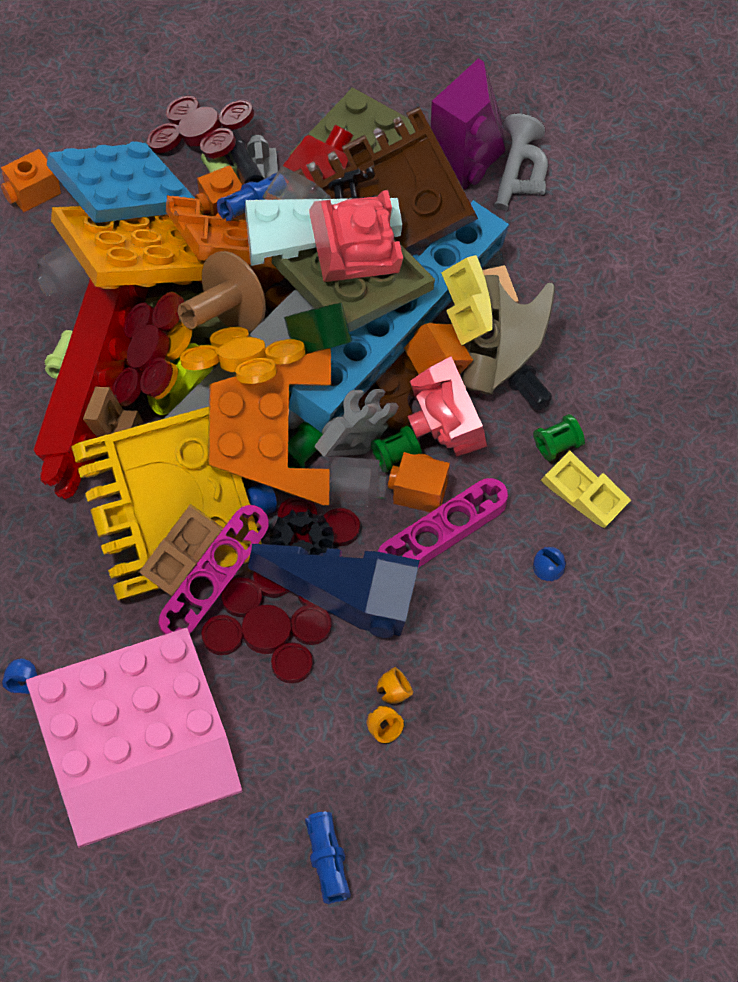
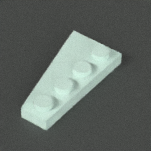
[245,198,402,266]

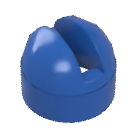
[246,483,277,516]
[533,547,566,581]
[2,659,37,694]

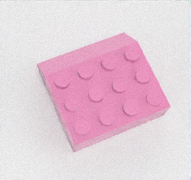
[26,627,243,848]

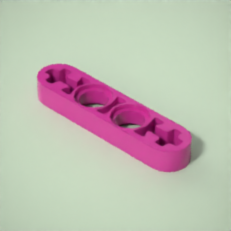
[378,478,508,568]
[158,505,269,635]

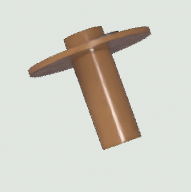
[178,251,266,332]

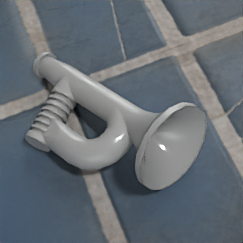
[494,114,548,211]

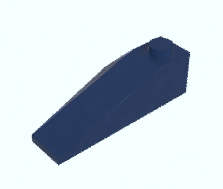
[248,544,420,638]

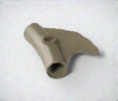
[461,275,556,395]

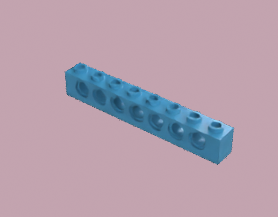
[289,200,509,432]

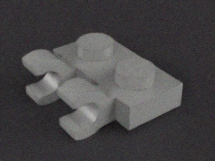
[314,389,399,457]

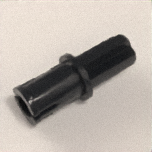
[509,364,552,411]

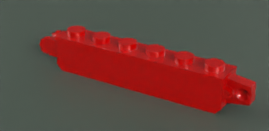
[34,279,149,500]

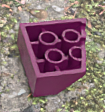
[430,58,506,190]

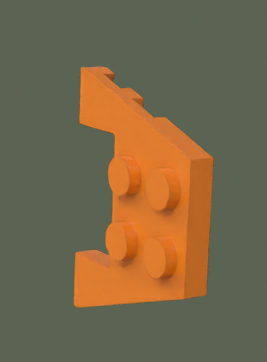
[165,195,275,270]
[208,349,331,505]

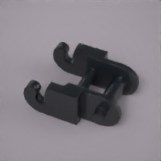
[328,168,377,199]

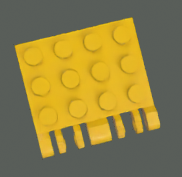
[71,406,262,601]

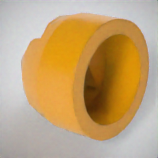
[376,667,413,704]
[366,706,404,743]

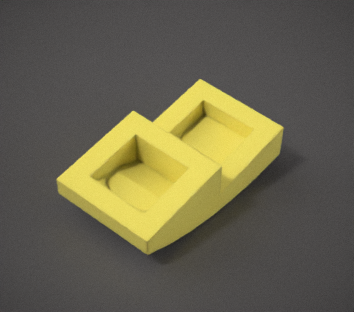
[441,255,492,346]
[540,451,631,528]

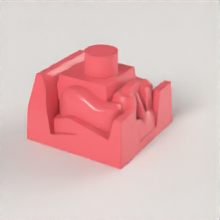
[309,190,403,282]
[407,357,487,457]

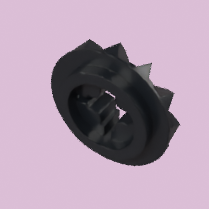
[270,508,334,555]

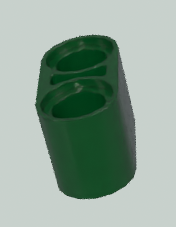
[284,302,352,353]

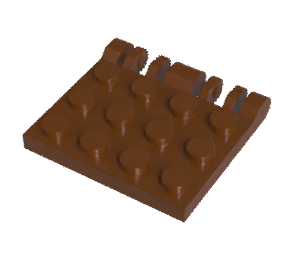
[288,106,478,254]

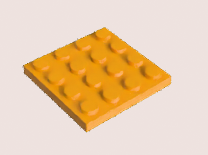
[51,206,206,289]

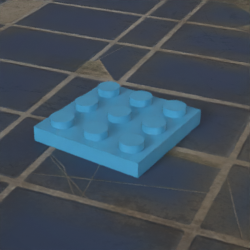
[47,142,195,223]

